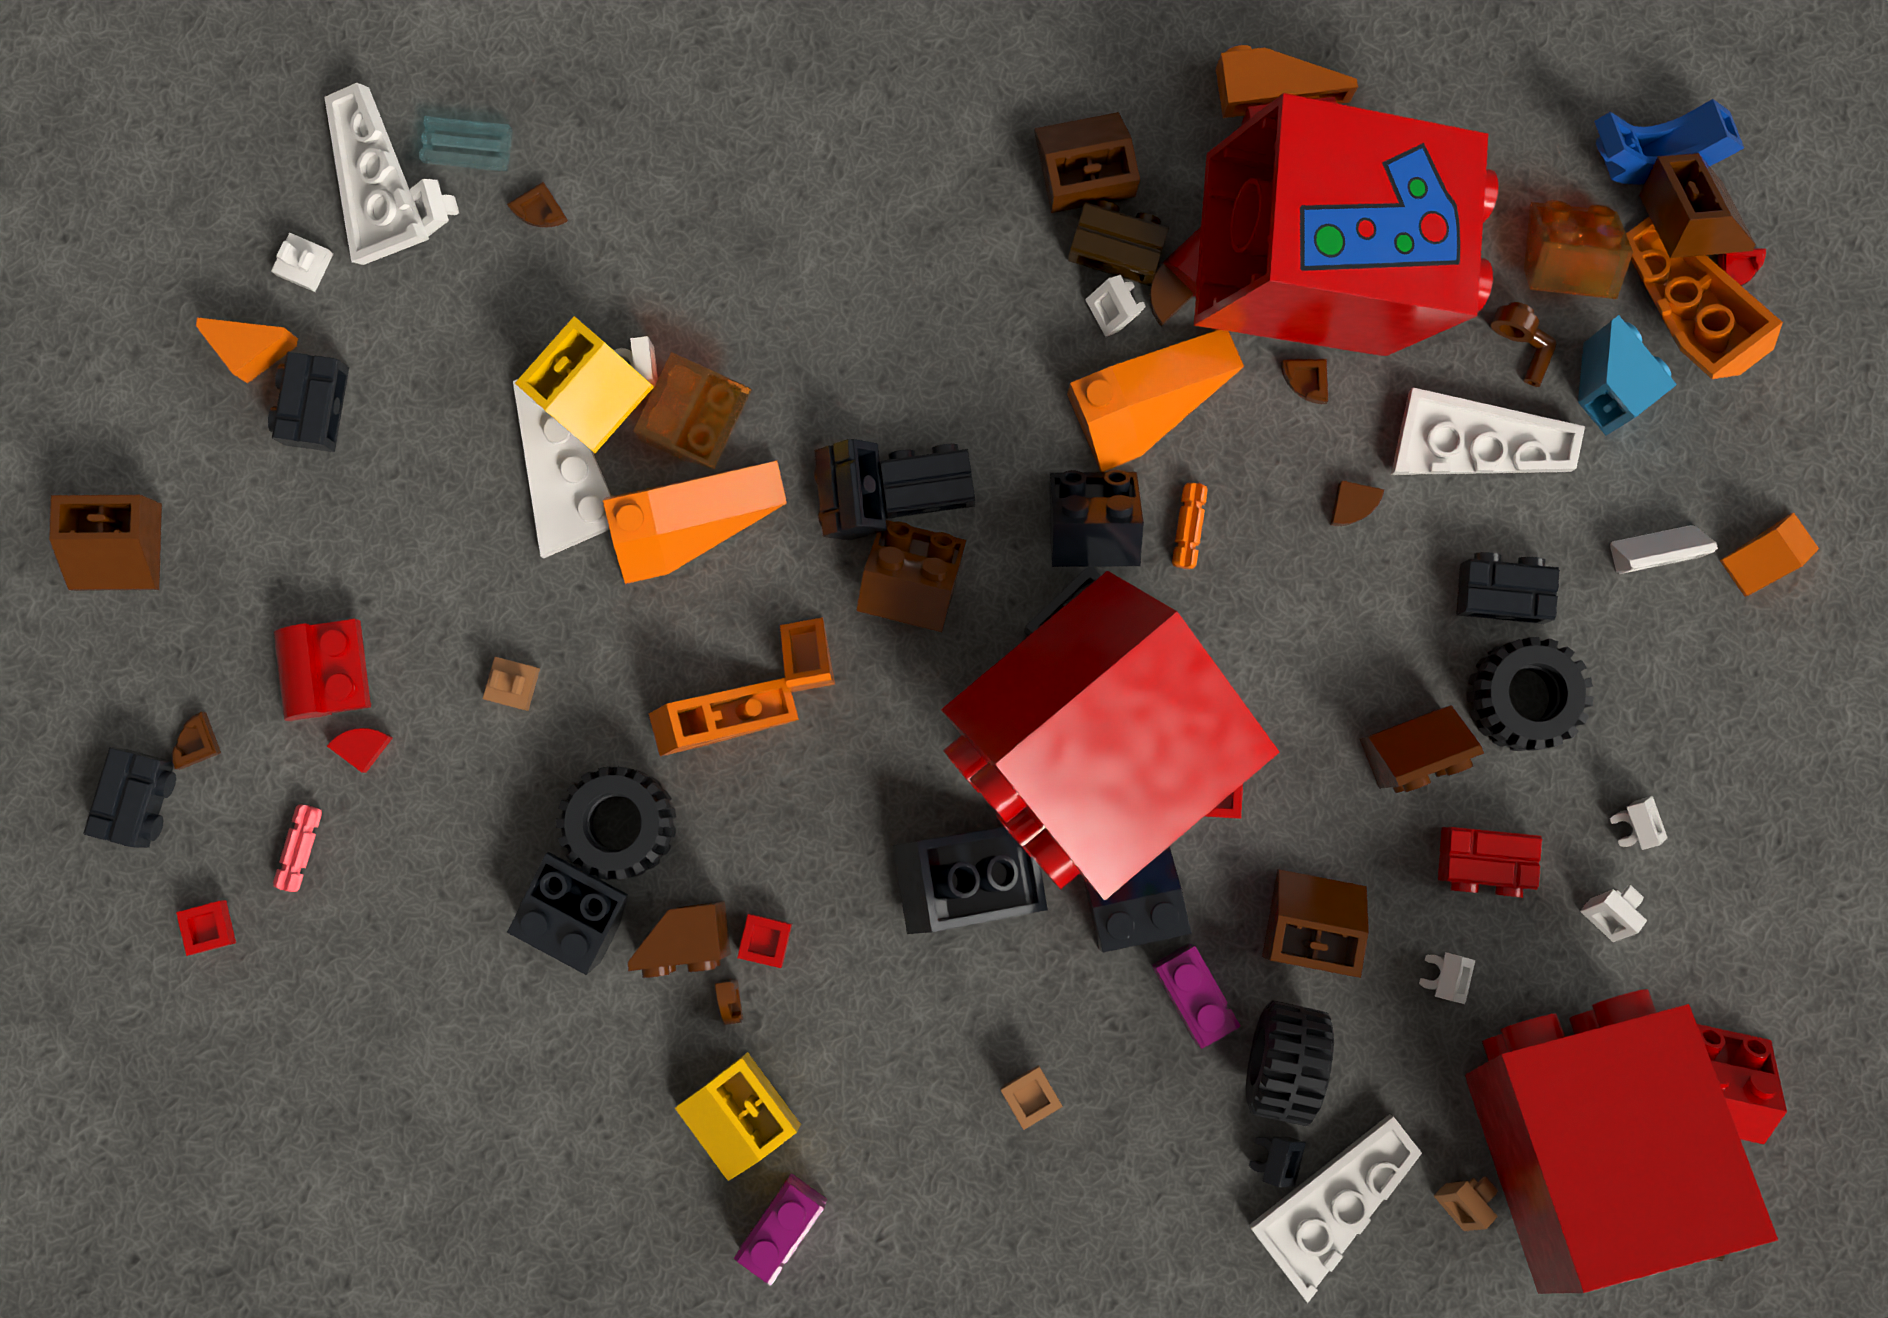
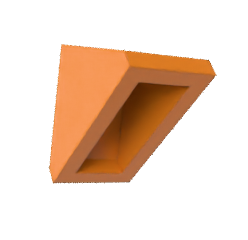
[196,317,298,384]
[1720,512,1819,597]
[780,617,835,692]

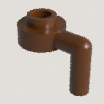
[1491,302,1557,387]

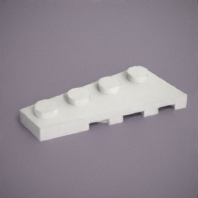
[324,83,429,265]
[513,379,612,559]
[1391,388,1585,475]
[1248,1114,1422,1303]

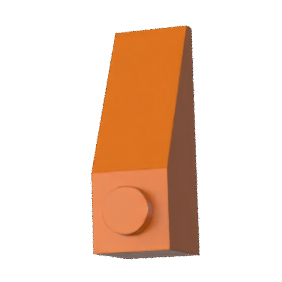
[1216,45,1358,118]
[649,678,799,756]

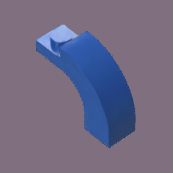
[1594,99,1744,184]

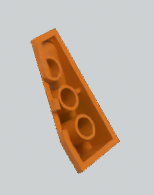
[1621,216,1783,379]
[1067,330,1244,472]
[603,460,787,584]

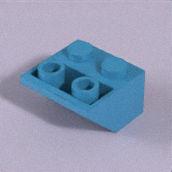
[1578,315,1677,436]

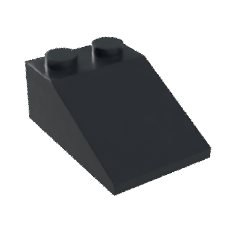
[893,827,1048,934]
[1083,846,1192,953]

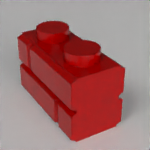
[1438,827,1542,898]

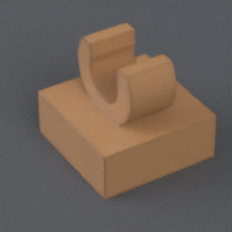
[483,657,540,711]
[1000,1065,1063,1130]
[1434,1177,1498,1231]

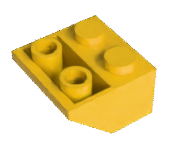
[515,316,654,453]
[675,1052,801,1181]

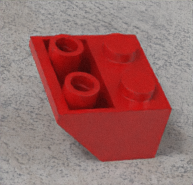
[1697,1024,1787,1145]

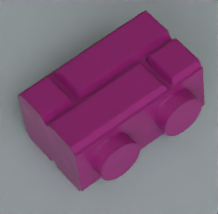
[1151,943,1240,1049]
[734,1173,827,1285]

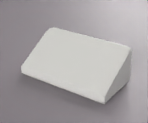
[1610,525,1718,574]

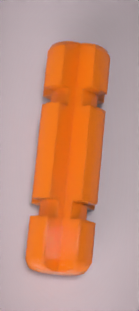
[1172,483,1208,569]

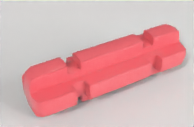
[273,804,322,892]

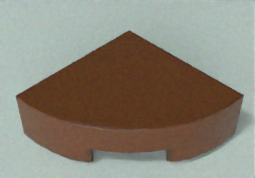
[507,182,568,228]
[1150,263,1194,327]
[1281,359,1328,404]
[1330,480,1385,526]
[172,712,221,770]
[715,978,743,1025]

